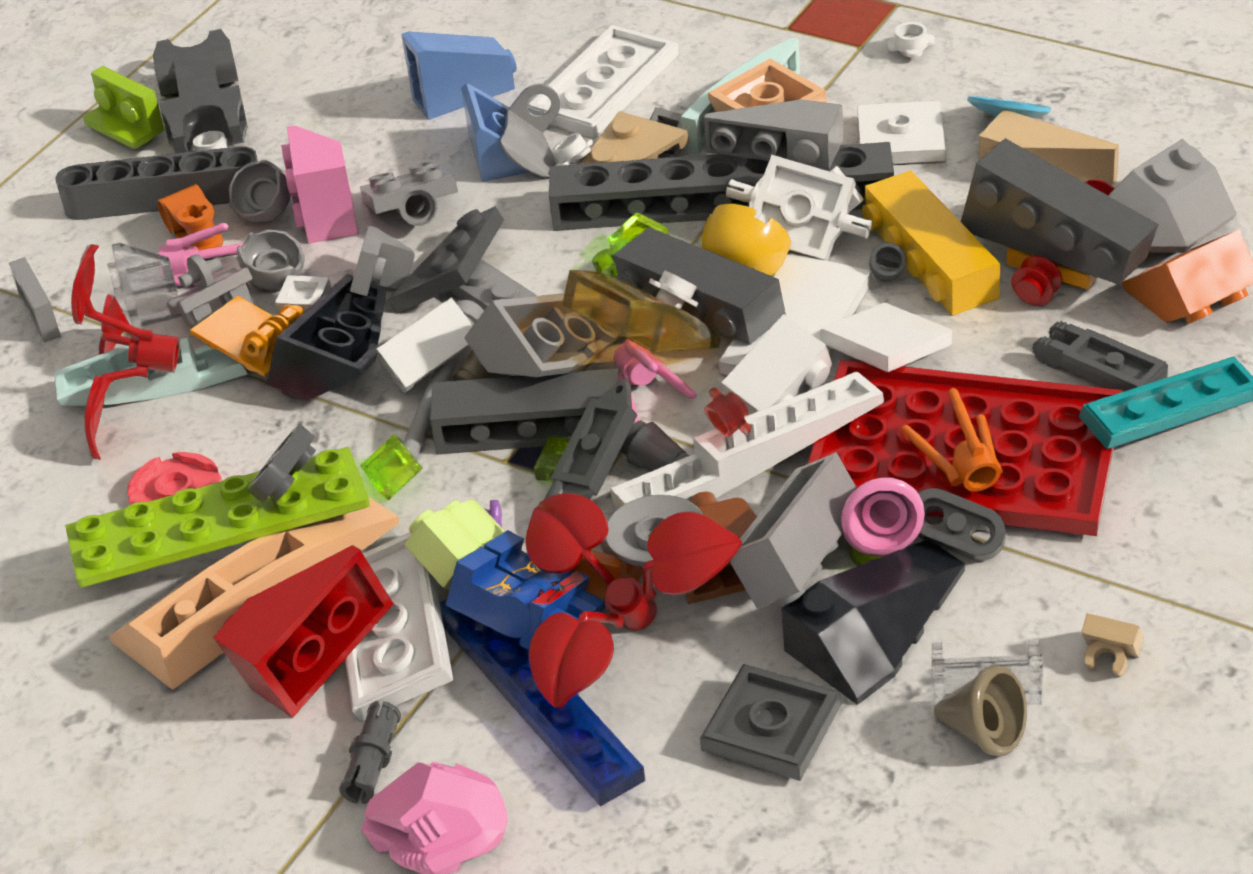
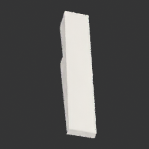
[610,372,884,512]

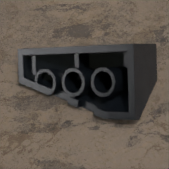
[781,540,965,705]

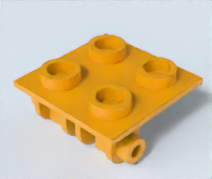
[189,296,304,377]

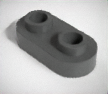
[246,424,316,503]
[918,488,1006,561]

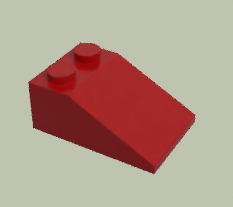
[213,545,394,718]

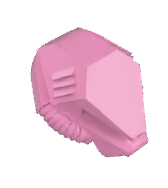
[361,762,508,874]

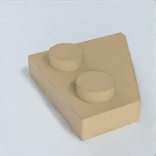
[580,111,690,164]

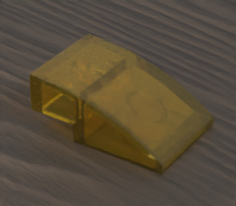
[562,270,721,352]

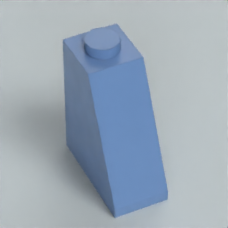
[401,31,517,120]

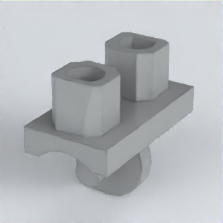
[165,254,253,329]

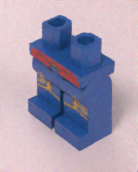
[446,530,605,650]

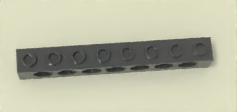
[549,142,894,231]

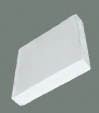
[821,302,952,372]

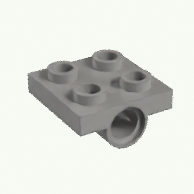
[360,162,458,226]

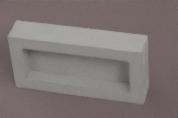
[9,257,61,342]

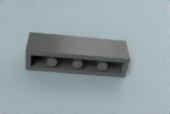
[613,227,786,345]
[430,368,620,455]

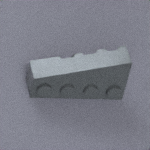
[961,138,1159,285]

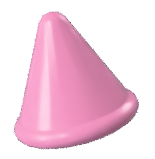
[841,478,925,556]

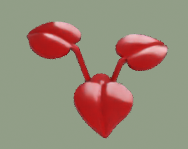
[71,244,180,460]
[525,493,742,710]

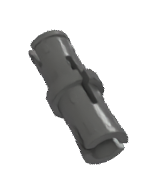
[339,701,401,804]

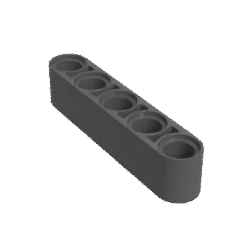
[55,146,258,220]

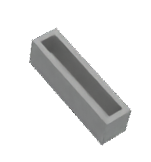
[730,452,857,608]

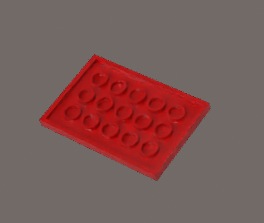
[808,360,1123,536]

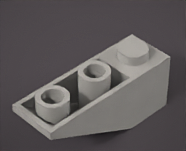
[704,99,844,170]

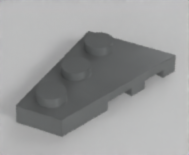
[387,206,504,314]

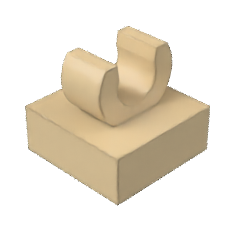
[1081,613,1144,677]

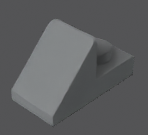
[350,226,415,296]

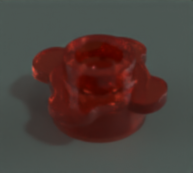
[704,387,751,437]

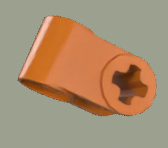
[157,184,224,250]

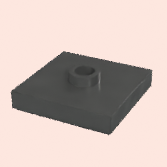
[700,664,842,781]

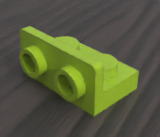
[83,66,165,149]

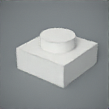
[275,275,331,315]

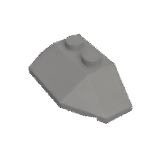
[1108,139,1237,253]

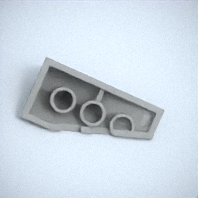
[464,288,639,377]

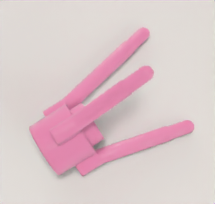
[158,223,249,289]
[613,338,697,424]

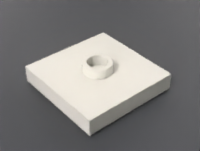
[857,100,946,164]

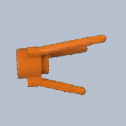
[901,388,1003,492]

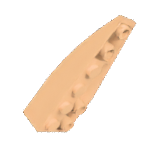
[109,497,399,690]

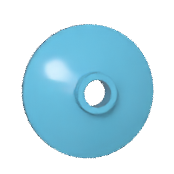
[967,96,1051,119]

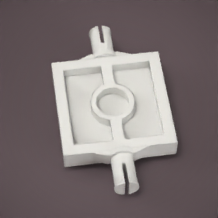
[726,155,872,261]

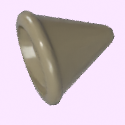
[934,665,1027,757]

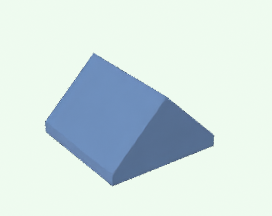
[461,83,529,182]

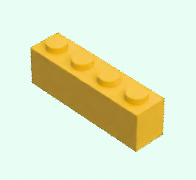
[862,170,1000,316]

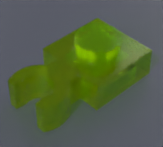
[592,212,669,283]

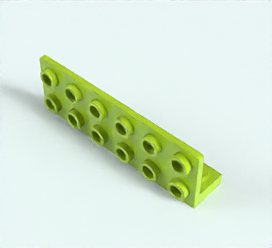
[65,446,370,587]

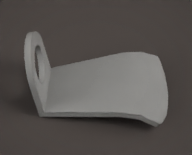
[499,84,560,178]

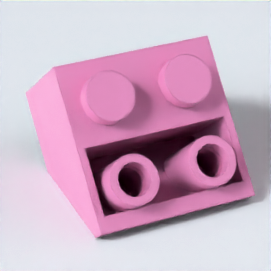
[281,126,358,244]

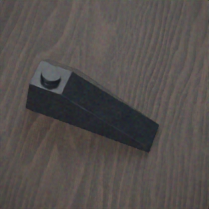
[266,274,387,401]

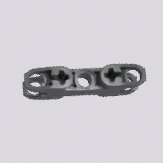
[153,29,248,153]

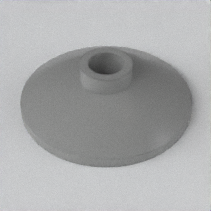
[605,495,703,566]

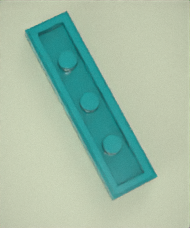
[1079,356,1253,449]

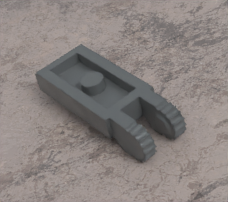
[1032,321,1168,392]

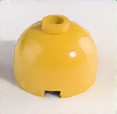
[700,204,791,277]

